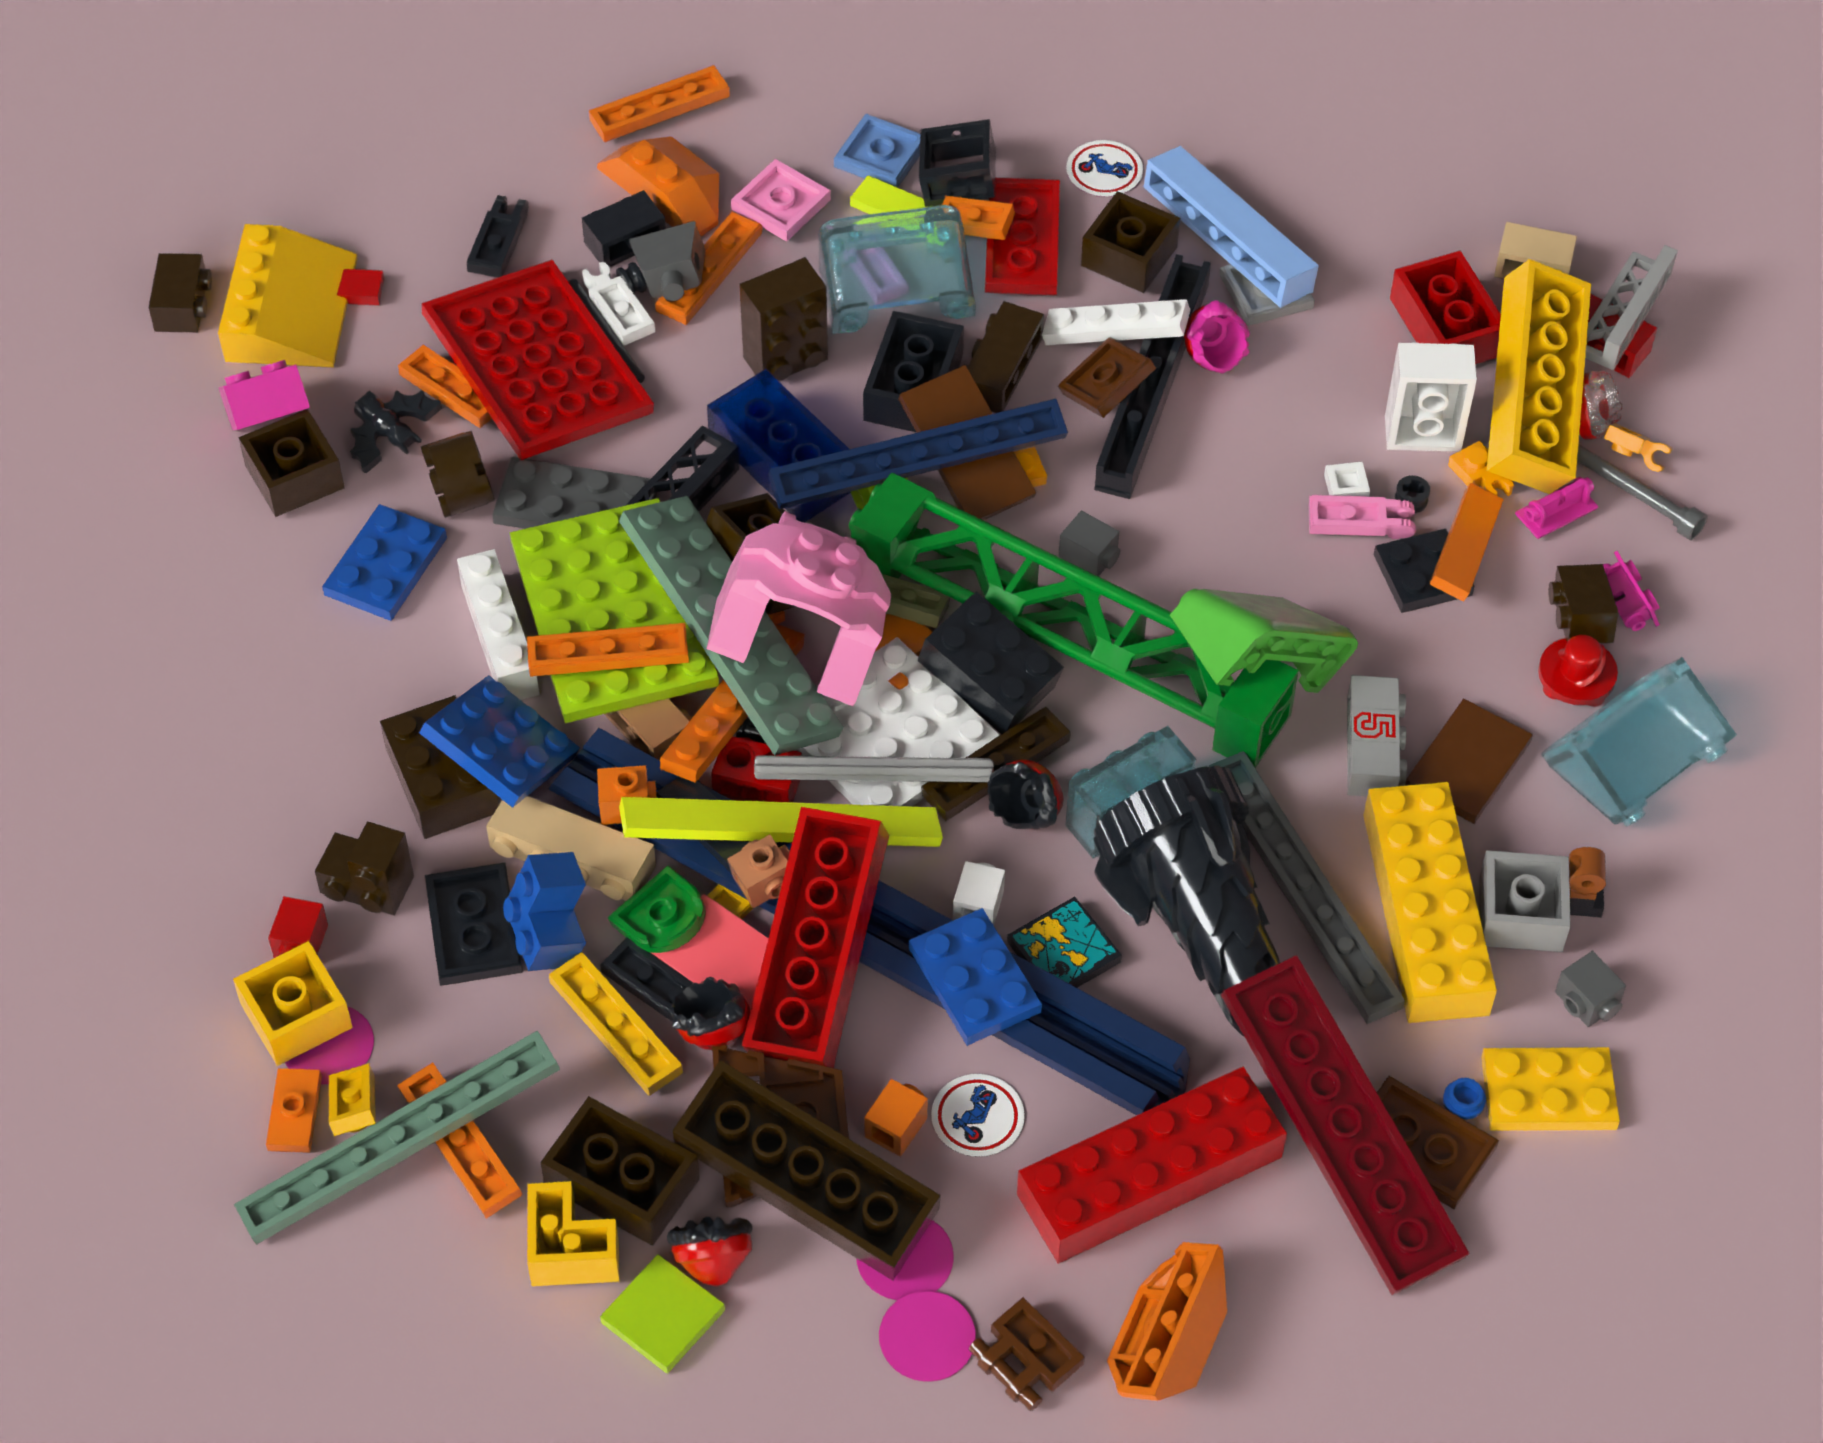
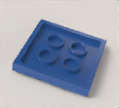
[419,675,580,808]

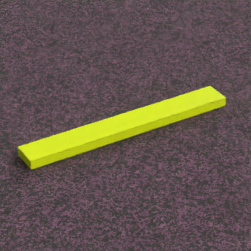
[619,797,943,847]

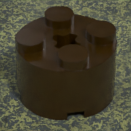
[420,431,495,518]

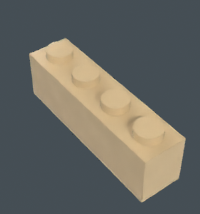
[486,796,656,901]

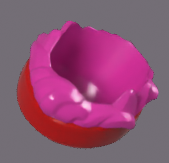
[1184,300,1250,374]

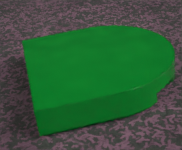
[607,865,706,953]

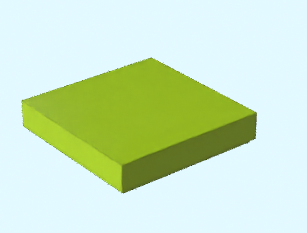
[600,1254,725,1374]

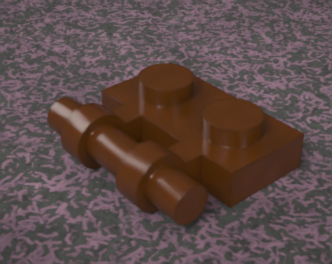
[968,1297,1085,1411]

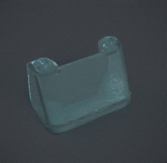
[818,205,976,334]
[1541,657,1737,827]

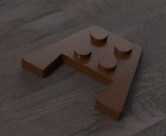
[712,1045,849,1208]

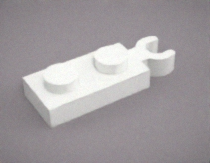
[583,262,655,346]

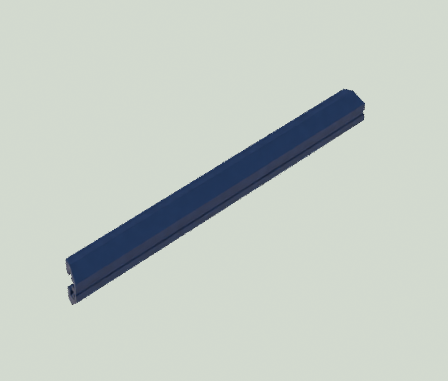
[548,728,1190,1115]

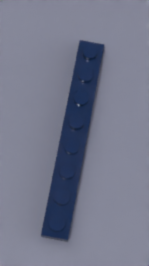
[768,399,1068,509]

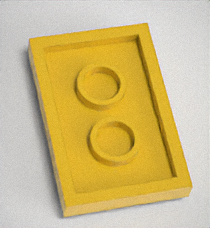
[1481,1047,1620,1131]

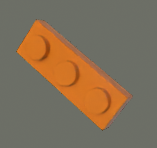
[398,344,492,428]

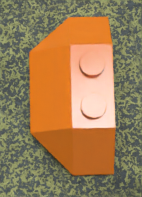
[597,136,720,236]
[1107,1242,1227,1401]

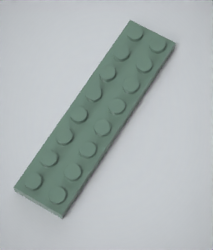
[619,496,844,756]

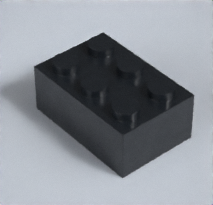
[863,311,964,432]
[917,591,1064,734]

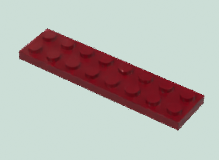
[1221,955,1470,1296]

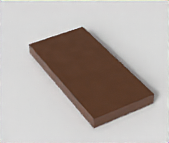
[898,365,1036,520]

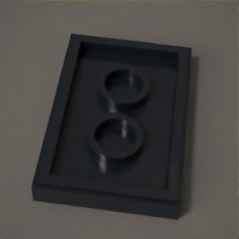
[425,862,522,986]

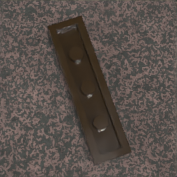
[921,706,1071,821]

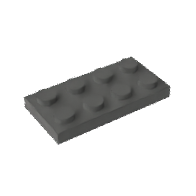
[492,457,657,529]

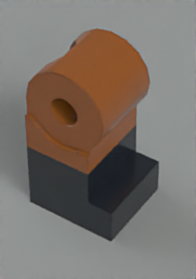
[1569,847,1606,918]

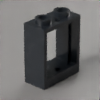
[919,119,996,207]

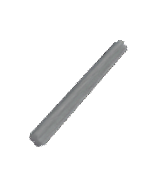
[754,755,994,782]

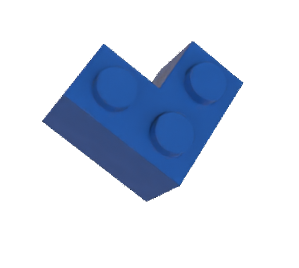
[503,852,586,971]

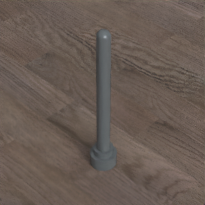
[1577,444,1708,541]

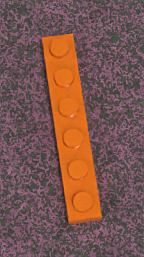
[660,623,805,783]

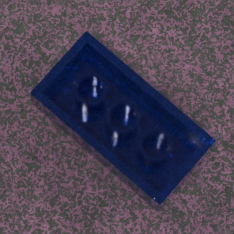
[707,369,851,523]

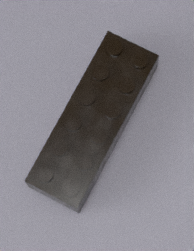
[672,1060,941,1281]

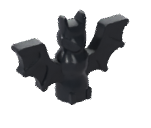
[350,390,442,473]

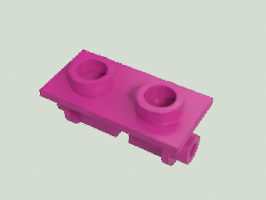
[1515,477,1598,539]
[1603,551,1660,631]

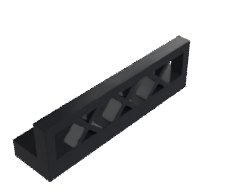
[625,425,740,512]

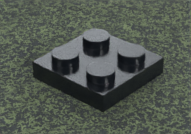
[1373,528,1475,613]

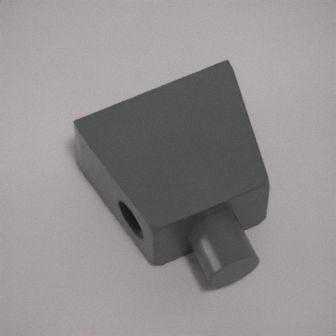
[629,221,706,301]

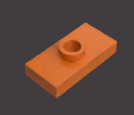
[266,1068,322,1153]

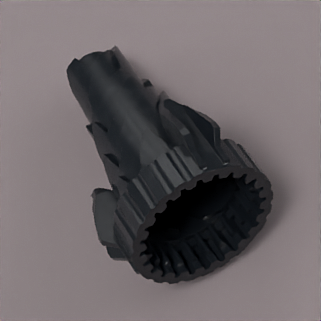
[1093,766,1280,1037]

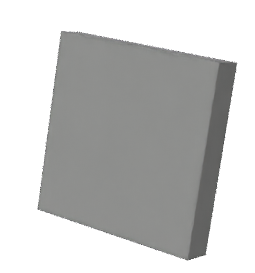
[1220,265,1315,326]

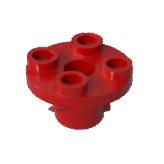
[1538,634,1618,707]

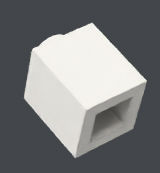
[953,861,1005,925]

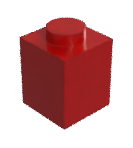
[268,896,328,958]

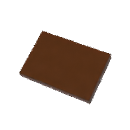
[1405,698,1533,824]
[1377,1076,1499,1210]

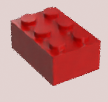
[1390,250,1501,364]

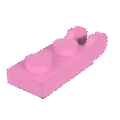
[1308,495,1416,539]

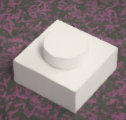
[1324,462,1370,497]

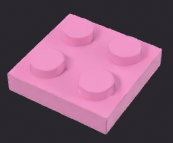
[731,159,831,241]

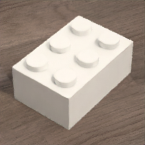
[1385,342,1477,452]

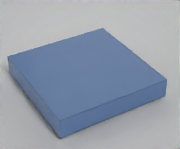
[834,114,920,188]

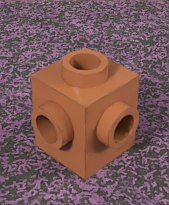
[727,835,790,908]

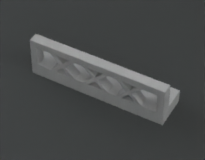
[1585,245,1678,370]

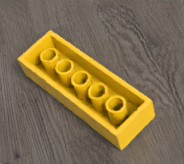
[1487,259,1591,494]
[1363,782,1497,1023]

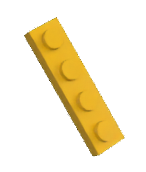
[549,952,683,1096]

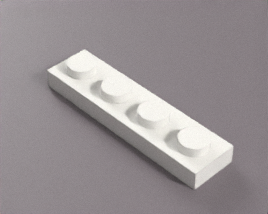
[1042,299,1190,345]

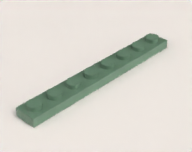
[234,1030,560,1245]

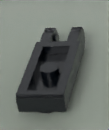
[466,195,529,277]

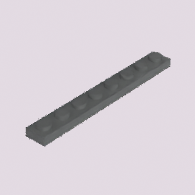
[1209,751,1405,1024]

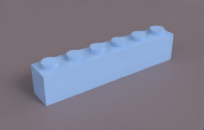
[1144,146,1319,308]

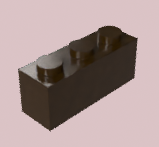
[963,301,1044,413]

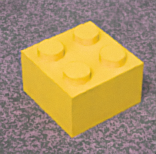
[233,941,353,1066]

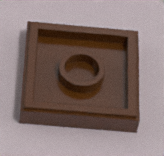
[1058,337,1156,418]

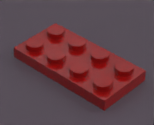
[985,177,1060,295]

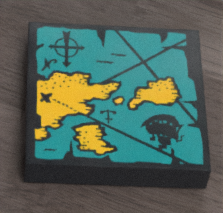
[1007,896,1122,988]

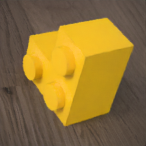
[527,1181,619,1286]

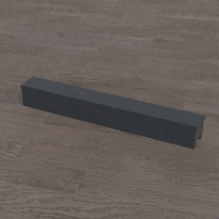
[1094,254,1211,499]

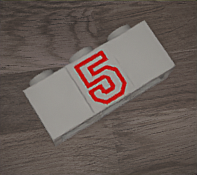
[1347,675,1407,796]

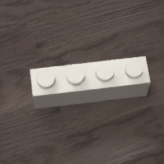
[457,549,540,700]

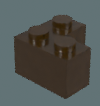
[315,821,414,916]

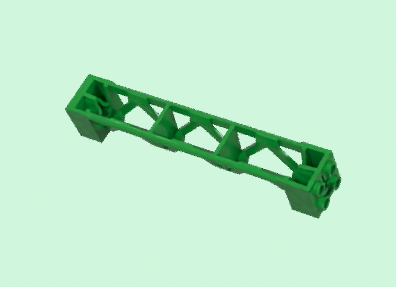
[849,472,1299,768]

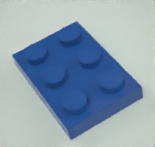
[322,504,447,621]
[909,908,1042,1046]

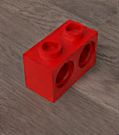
[711,736,802,802]

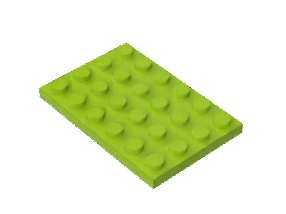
[509,498,719,723]

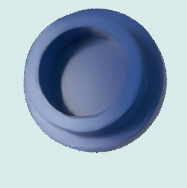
[1443,1078,1486,1120]

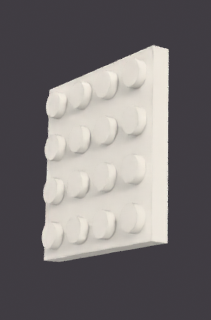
[797,637,1000,806]

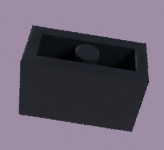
[581,190,666,267]

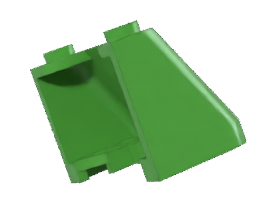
[1170,589,1358,693]

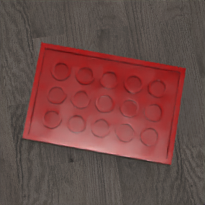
[422,259,654,461]

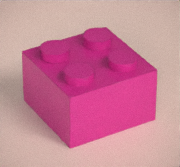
[218,360,310,430]

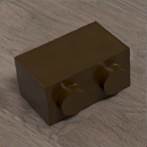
[148,253,212,333]
[1548,564,1619,643]

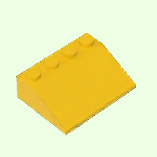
[218,224,358,368]

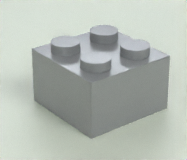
[1479,850,1570,952]

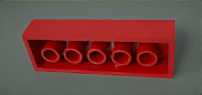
[742,807,889,1068]
[1017,1066,1287,1264]

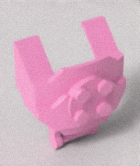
[707,511,891,706]

